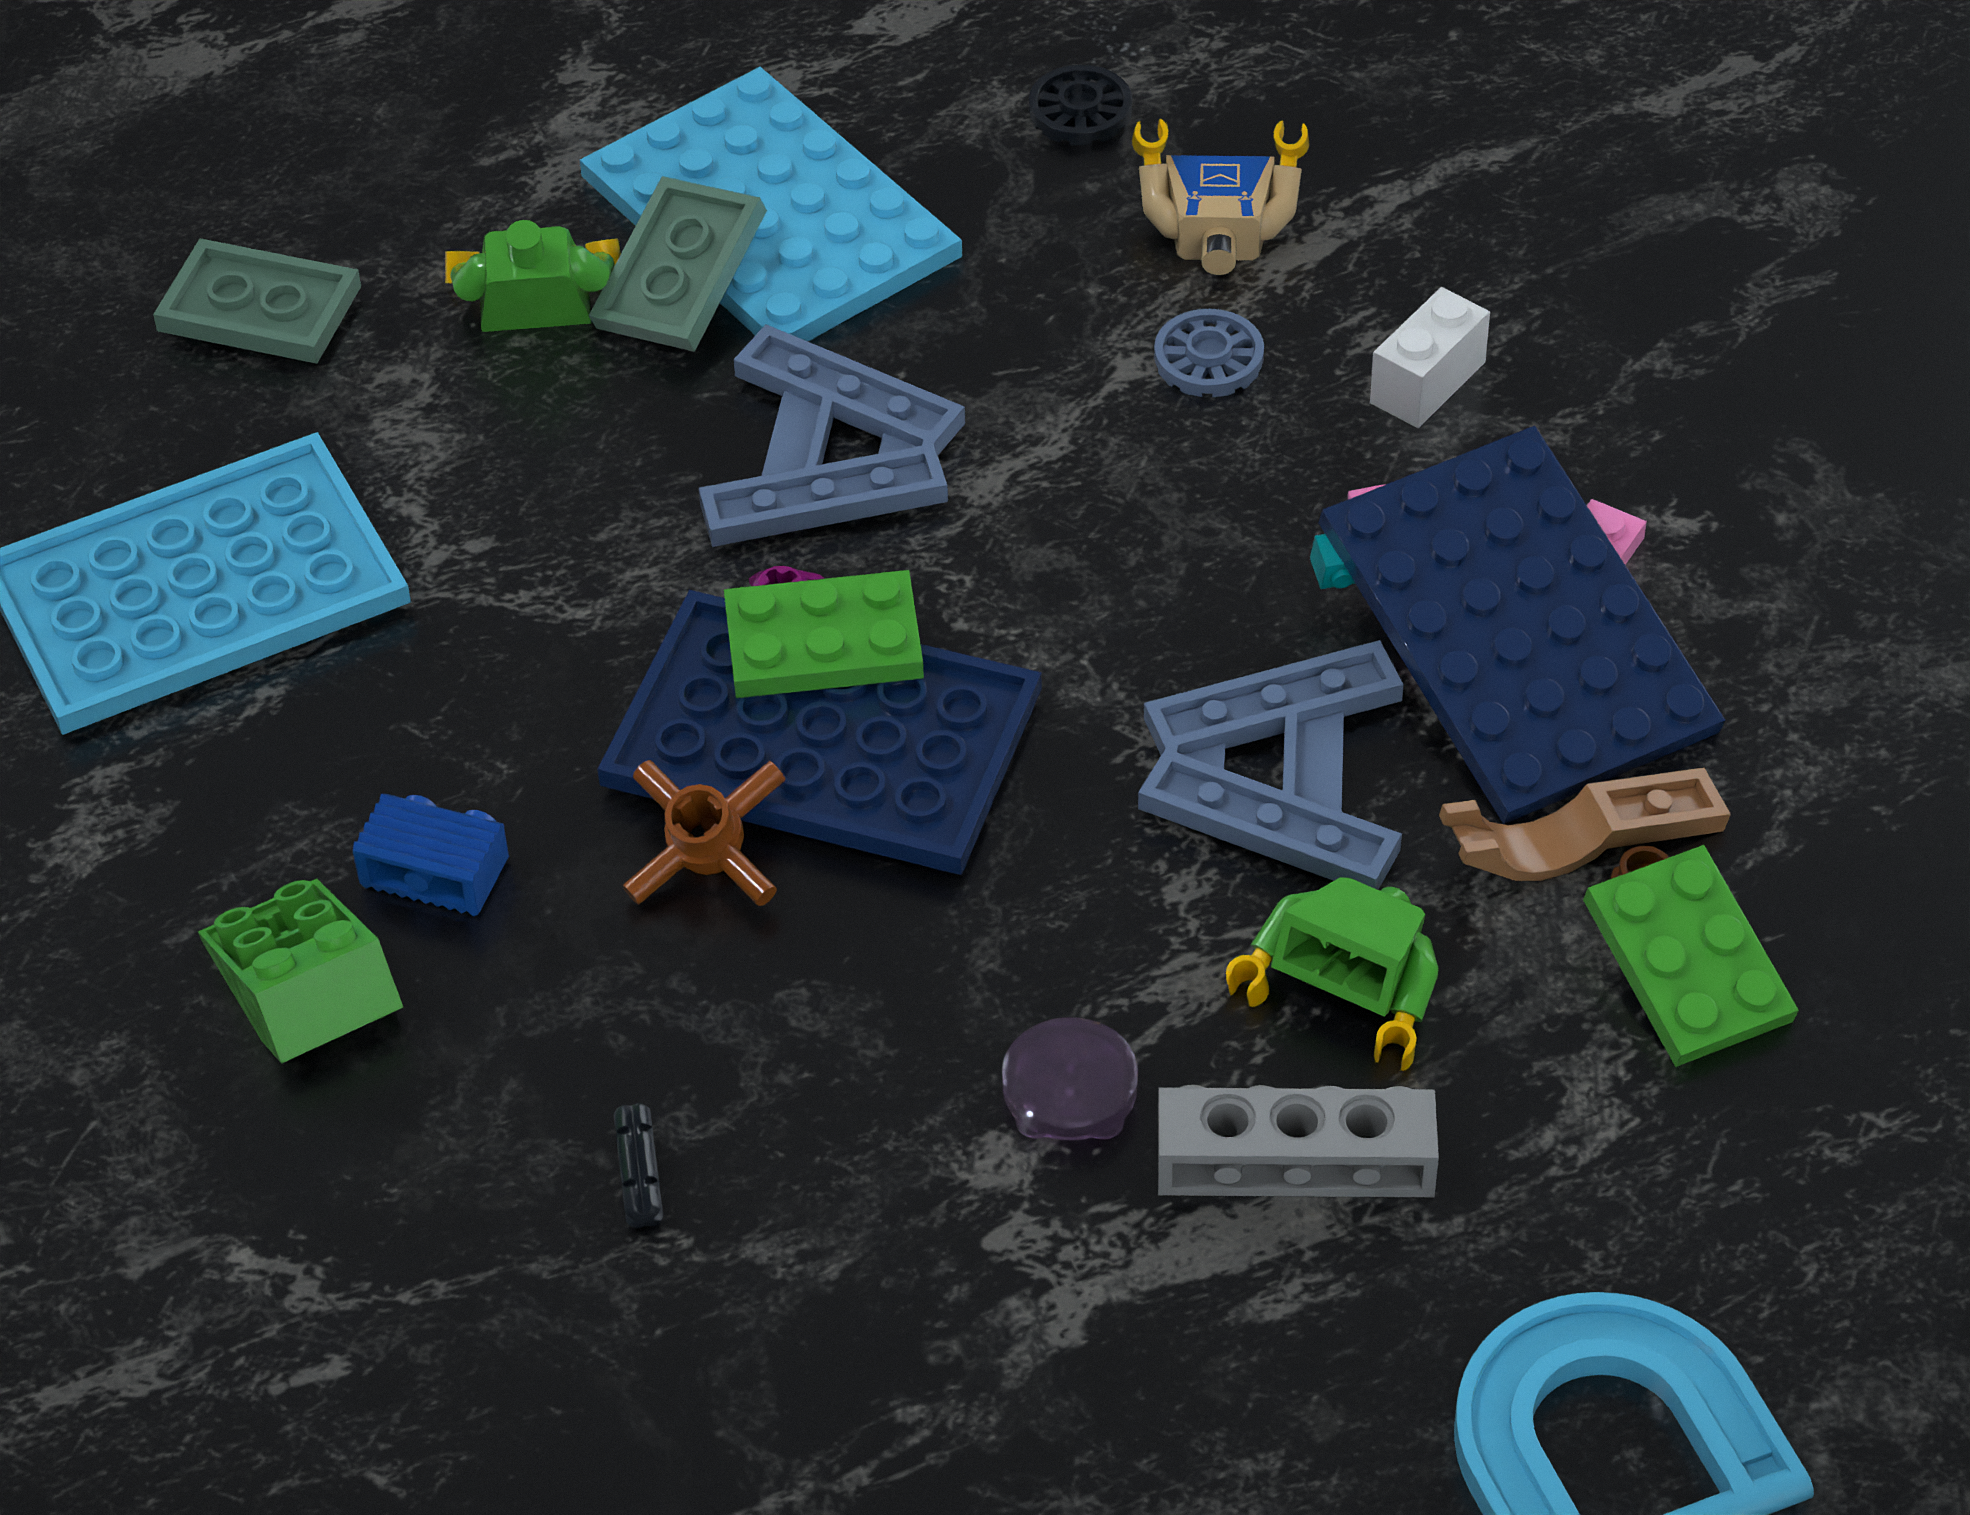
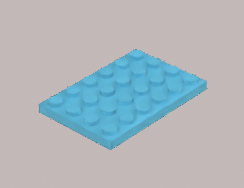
[580,67,962,341]
[0,432,411,735]

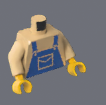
[1132,119,1309,275]

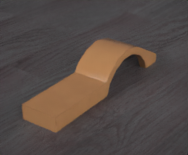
[1439,768,1731,881]

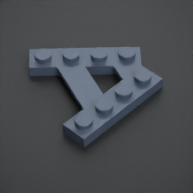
[699,324,965,547]
[1138,640,1403,890]

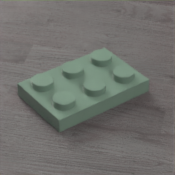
[589,176,767,352]
[153,238,361,364]

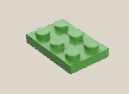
[724,570,924,698]
[1583,845,1799,1067]

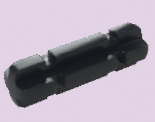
[614,1103,663,1228]

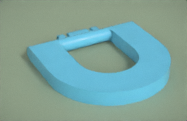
[1454,1292,1814,1515]

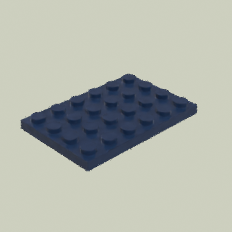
[1318,426,1726,825]
[597,590,1042,875]

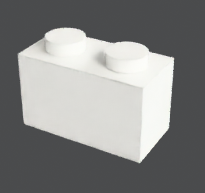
[1370,287,1490,428]

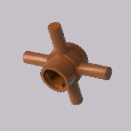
[622,760,786,906]

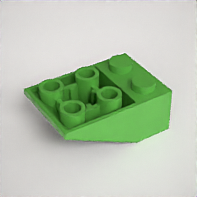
[198,879,403,1063]

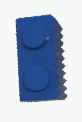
[353,793,509,917]

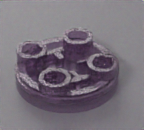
[1002,1017,1138,1140]

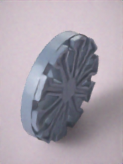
[1154,309,1264,397]

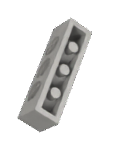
[1158,1085,1439,1197]

